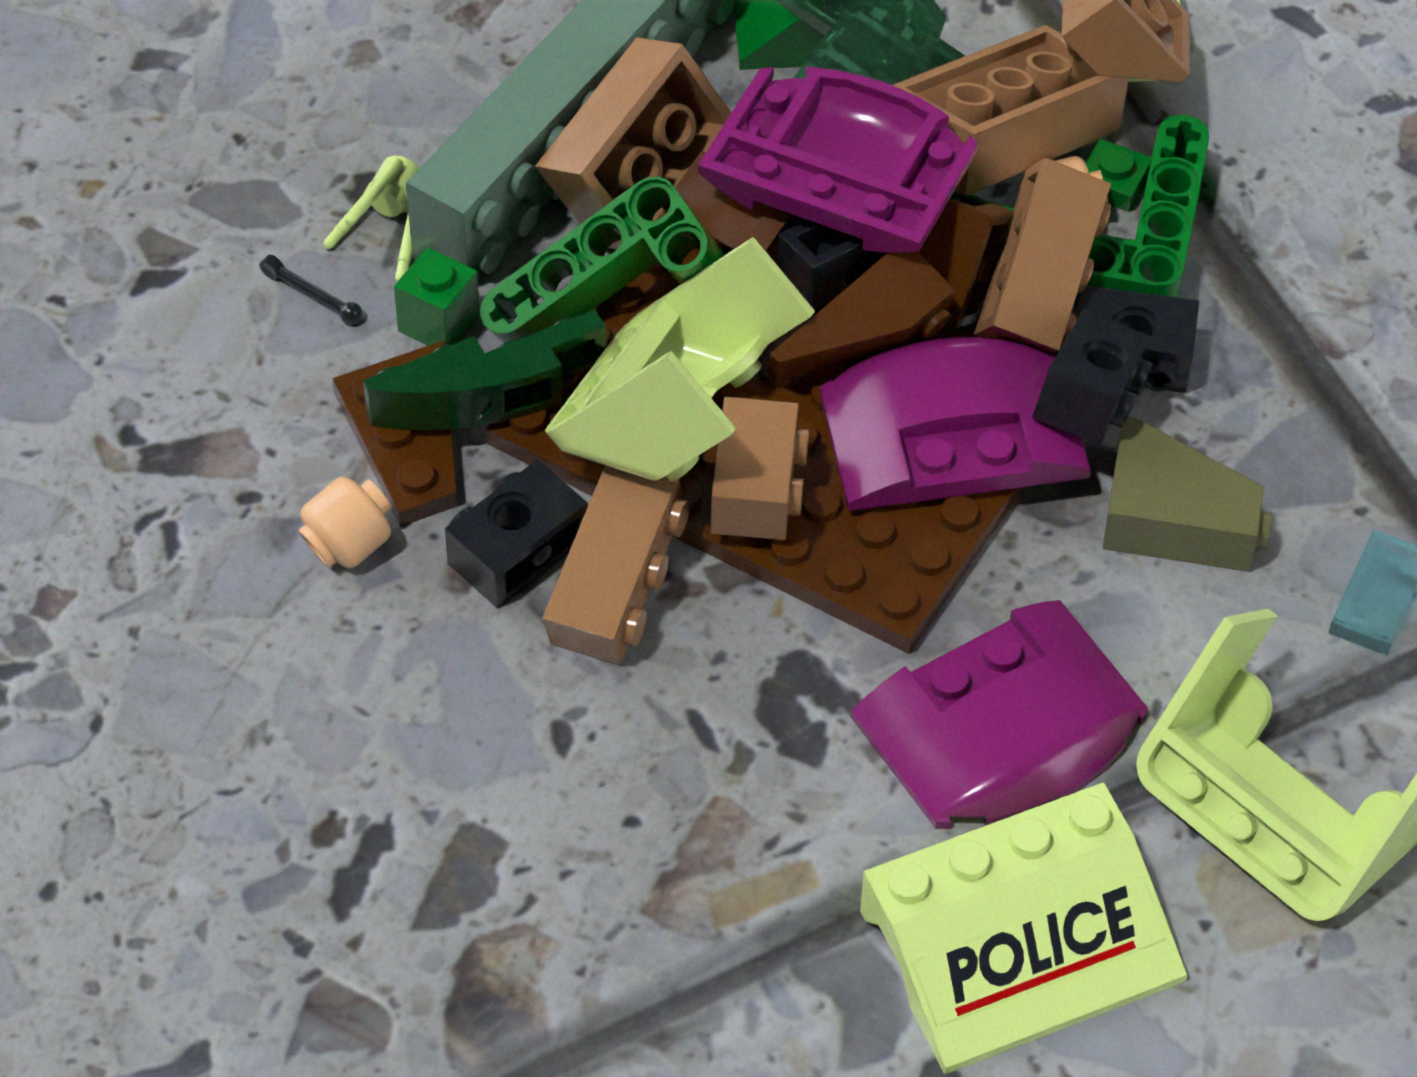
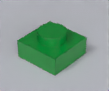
[1086,139,1152,212]

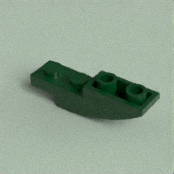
[363,309,606,430]

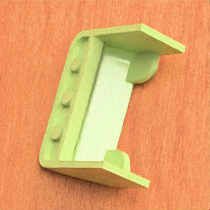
[545,237,815,482]
[1136,608,1417,921]

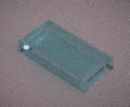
[1328,529,1417,656]

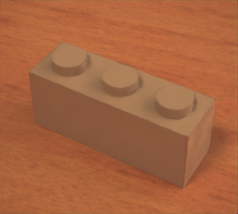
[974,158,1111,354]
[542,465,690,665]

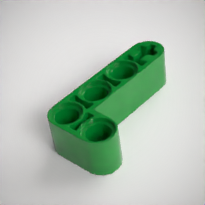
[1074,115,1209,307]
[480,176,724,343]

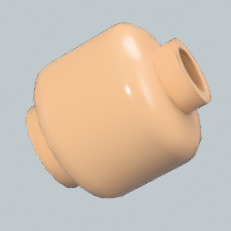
[298,477,392,568]

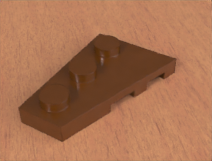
[332,340,457,527]

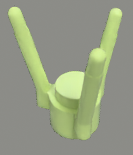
[323,155,420,282]

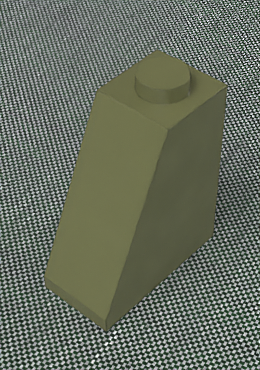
[1102,416,1272,572]

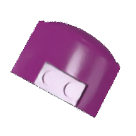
[698,67,978,253]
[820,337,1091,511]
[850,600,1148,829]

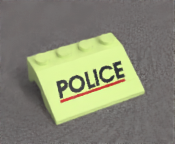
[860,782,1187,1075]

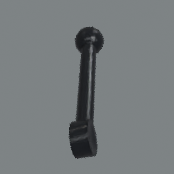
[259,254,363,325]

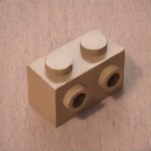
[711,397,809,540]

